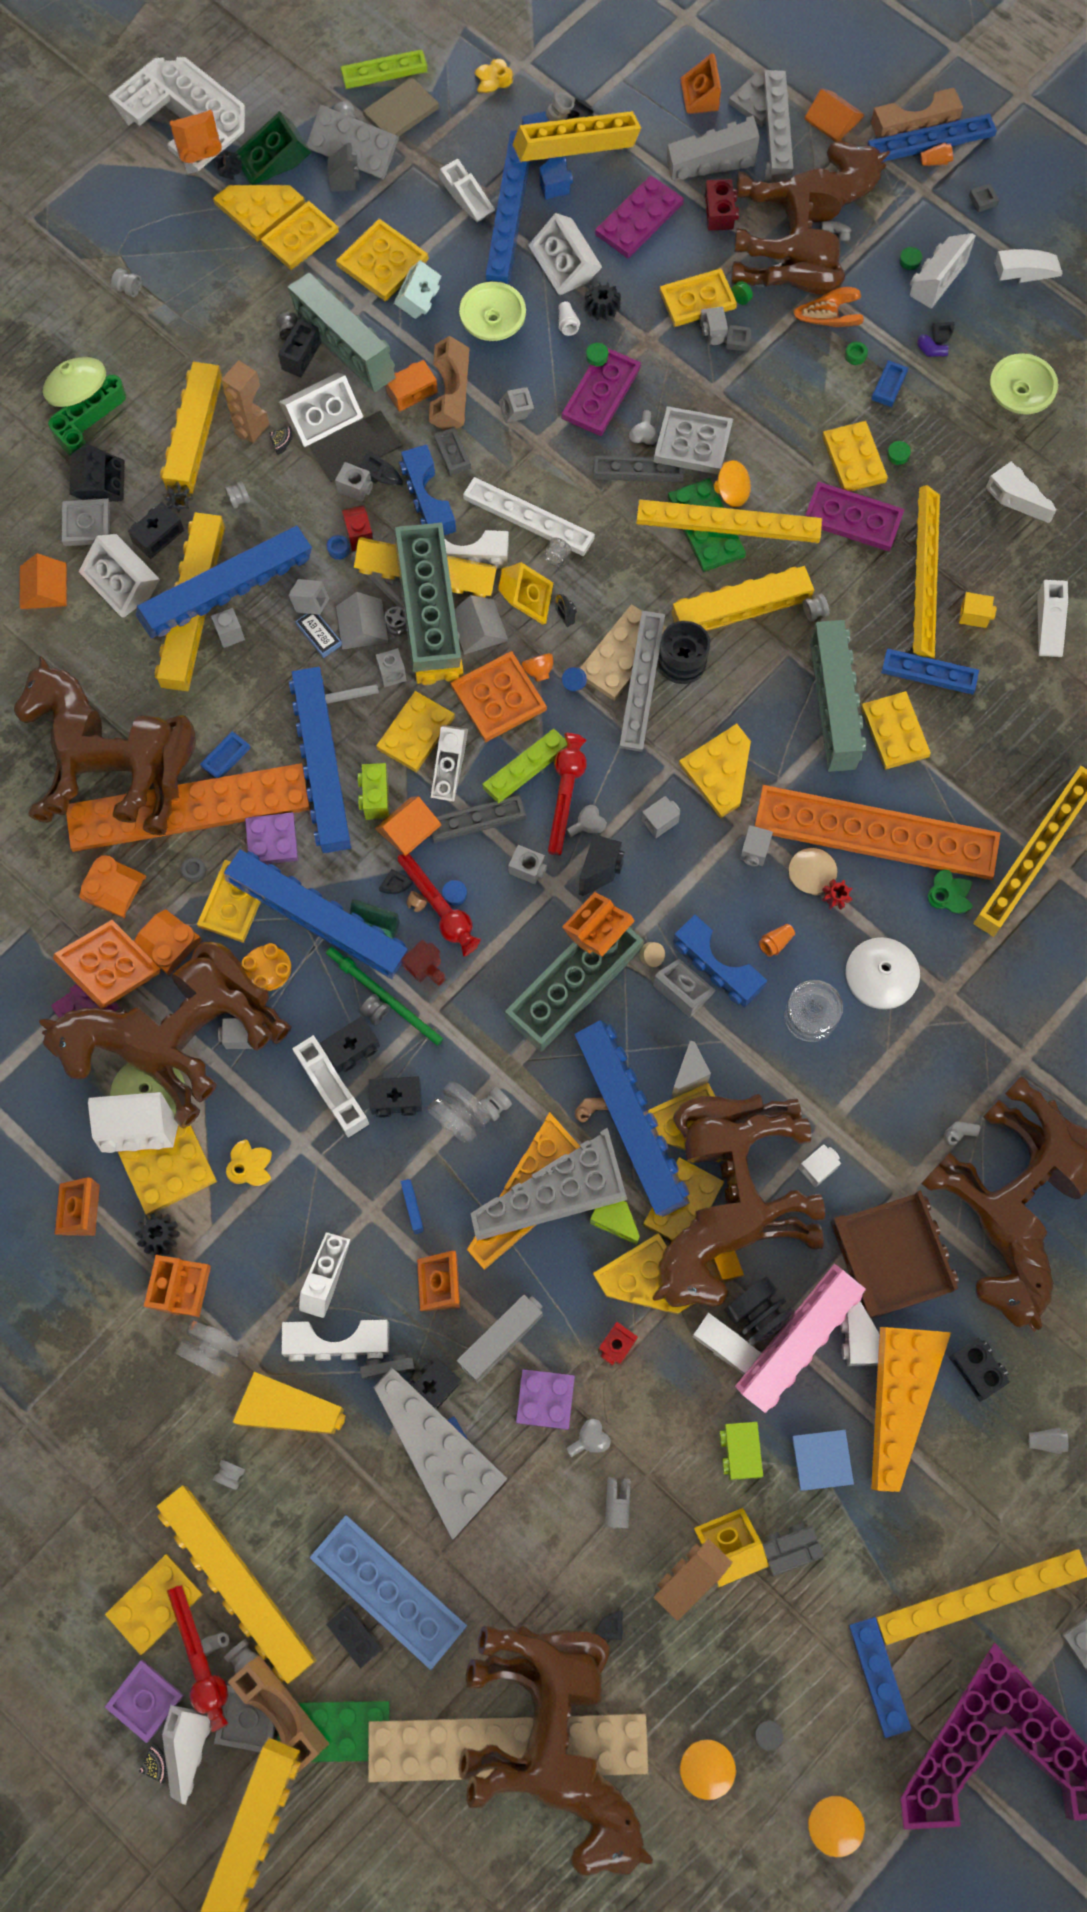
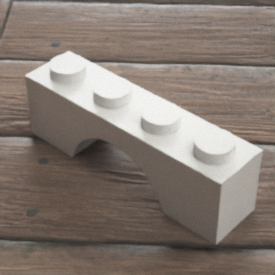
[444,530,509,569]
[292,1035,369,1138]
[282,1320,389,1362]

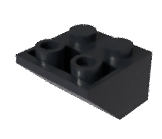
[69,444,125,502]

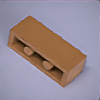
[654,1539,733,1621]

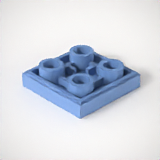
[792,1430,854,1491]

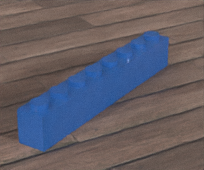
[486,130,530,285]
[136,525,312,639]
[289,667,352,854]
[224,849,408,980]
[575,1020,690,1217]

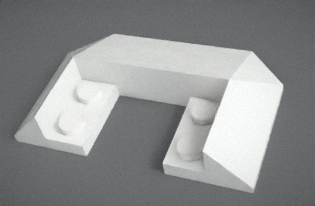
[109,57,245,174]

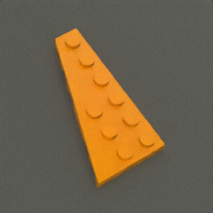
[467,1112,580,1270]
[871,1327,951,1492]

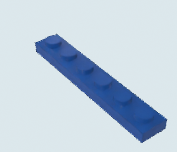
[867,114,997,162]

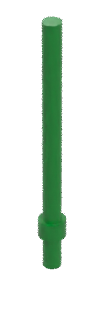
[326,947,444,1046]

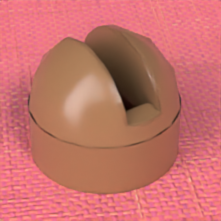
[407,891,428,912]

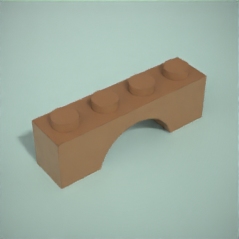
[871,88,963,139]
[429,336,469,430]
[221,360,269,443]
[228,1655,329,1772]

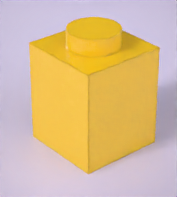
[959,592,997,628]

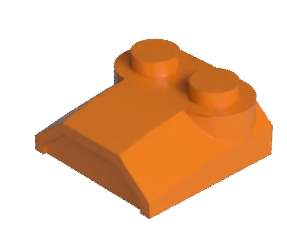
[169,109,222,163]
[79,855,146,918]
[134,909,202,976]

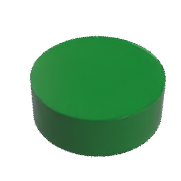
[899,247,922,270]
[731,281,753,305]
[845,342,868,365]
[586,343,608,366]
[887,441,911,465]

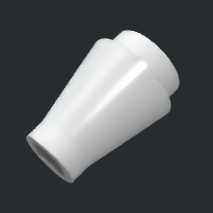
[558,302,580,336]

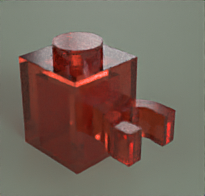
[401,939,446,987]

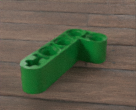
[48,375,126,456]

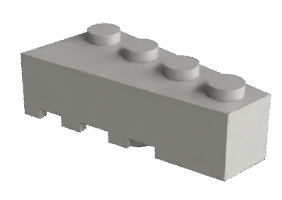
[666,115,759,180]

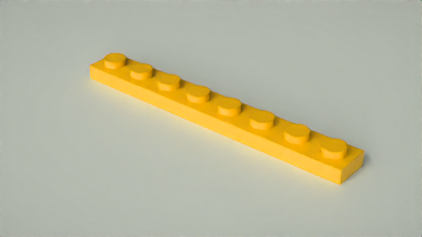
[913,485,940,659]
[636,499,822,543]
[876,1549,1087,1645]

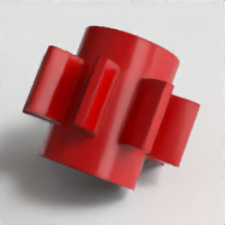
[822,879,852,910]

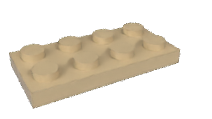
[580,604,667,701]

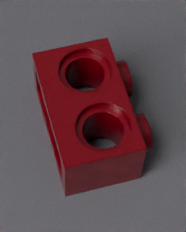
[705,179,739,231]

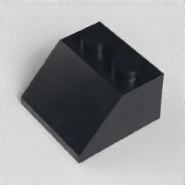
[579,834,625,896]

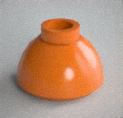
[521,653,554,682]

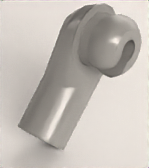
[821,222,852,241]
[944,1121,980,1145]
[201,1633,229,1656]

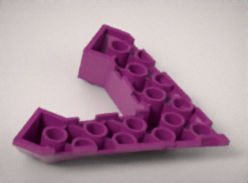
[900,1643,1087,1830]

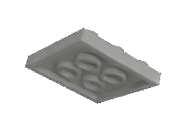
[654,406,733,475]

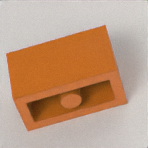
[385,360,438,412]

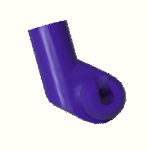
[917,334,948,357]

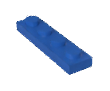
[881,648,979,695]
[848,1617,912,1738]

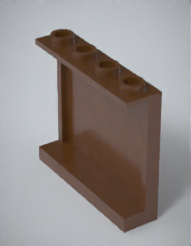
[830,1190,959,1319]

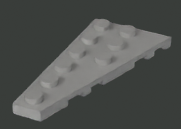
[470,1128,627,1241]
[373,1368,507,1540]

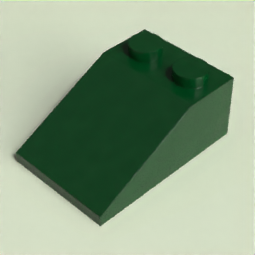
[235,111,312,185]

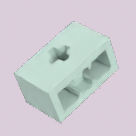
[394,260,441,319]

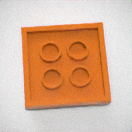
[451,651,547,743]
[53,920,160,1009]

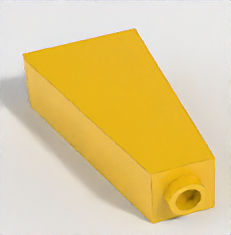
[233,1372,346,1434]

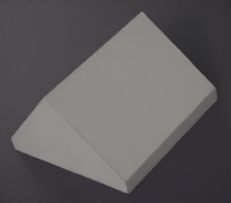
[336,592,388,650]
[454,595,508,654]
[653,959,716,1018]
[671,1041,711,1099]

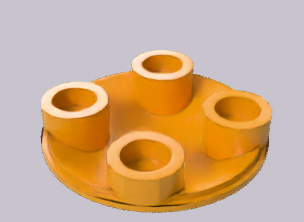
[714,460,751,508]
[242,943,291,991]
[680,1740,736,1800]
[808,1796,865,1857]

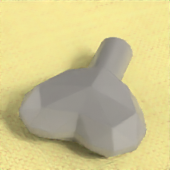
[629,410,658,445]
[566,805,607,837]
[566,1418,611,1457]

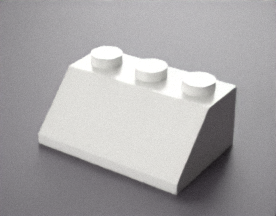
[528,213,602,295]
[909,233,976,309]
[279,372,363,447]
[79,534,160,617]
[88,1092,178,1153]

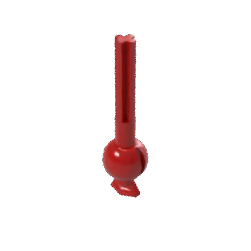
[548,733,587,856]
[397,853,481,956]
[167,1585,229,1732]

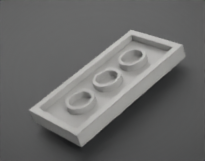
[307,105,399,180]

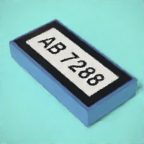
[295,613,342,658]

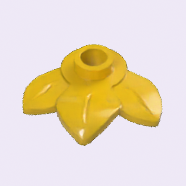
[474,59,513,93]
[226,1140,272,1186]

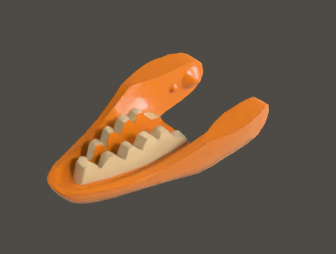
[794,287,864,328]

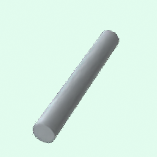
[325,684,379,704]

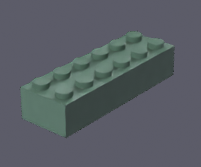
[288,273,396,393]
[394,523,461,672]
[810,620,866,772]
[505,927,644,1052]

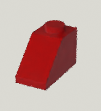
[341,505,373,552]

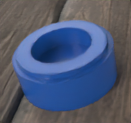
[327,535,350,559]
[562,667,587,691]
[442,880,467,906]

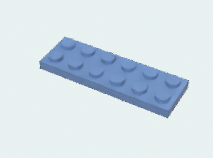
[310,1515,467,1670]

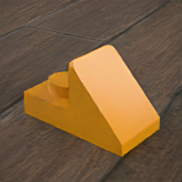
[705,1251,744,1283]

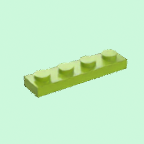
[340,49,428,89]
[482,729,567,804]

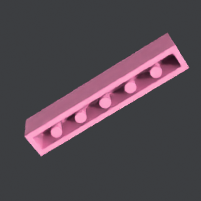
[735,1264,866,1413]

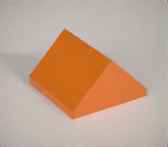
[680,53,721,114]
[804,88,864,142]
[20,553,67,609]
[375,796,441,856]
[55,1177,100,1236]
[417,1251,461,1311]

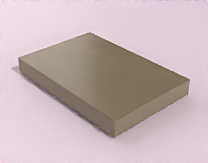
[363,77,439,137]

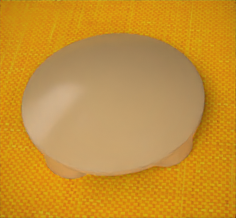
[789,848,837,896]

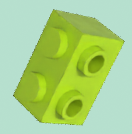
[358,763,389,820]
[719,1422,763,1481]

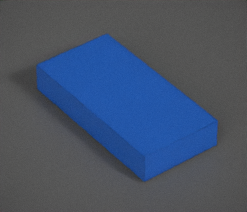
[871,360,909,407]
[200,731,250,778]
[400,1179,424,1235]

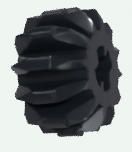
[584,282,621,321]
[135,1212,180,1256]

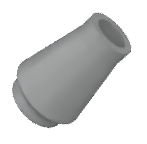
[1028,1427,1068,1454]

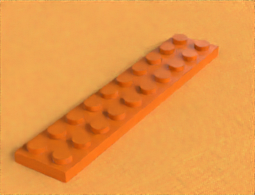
[66,763,310,852]
[755,785,1001,880]

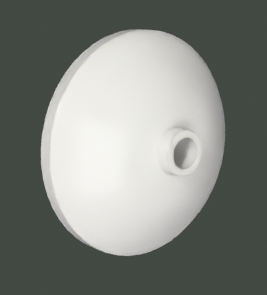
[845,938,920,1009]

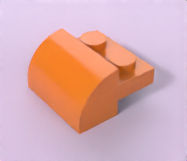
[562,892,635,957]
[144,1255,211,1317]

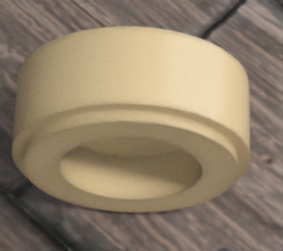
[640,942,665,967]

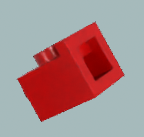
[598,1322,638,1366]

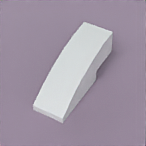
[438,158,495,222]
[994,249,1062,283]
[693,1313,762,1375]

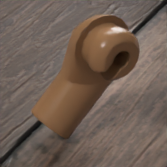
[575,1098,608,1122]

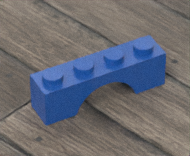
[522,111,573,200]
[399,444,456,536]
[673,915,767,1008]

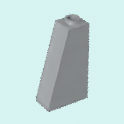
[457,1295,543,1384]

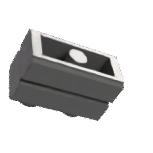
[762,1522,824,1577]

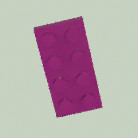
[595,175,684,258]
[561,348,641,437]
[805,481,905,552]

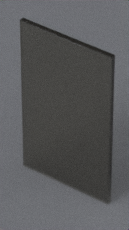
[309,410,403,482]

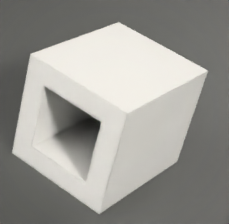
[798,1144,841,1187]

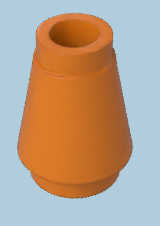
[920,143,953,166]
[759,924,795,957]

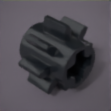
[215,150,242,179]
[163,481,193,513]

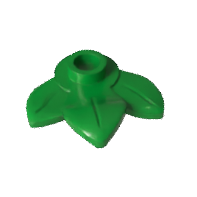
[927,869,973,914]

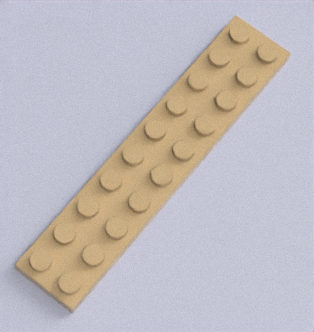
[369,1714,648,1782]

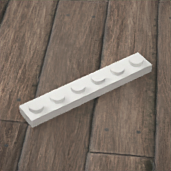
[463,477,595,556]

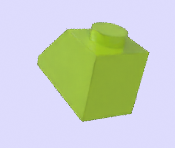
[590,1201,640,1245]

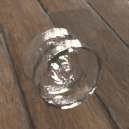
[784,980,843,1042]
[427,1081,492,1145]
[175,1320,243,1380]

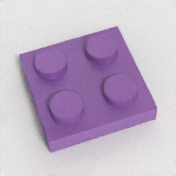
[245,813,298,864]
[516,1370,575,1430]
[105,1660,184,1743]

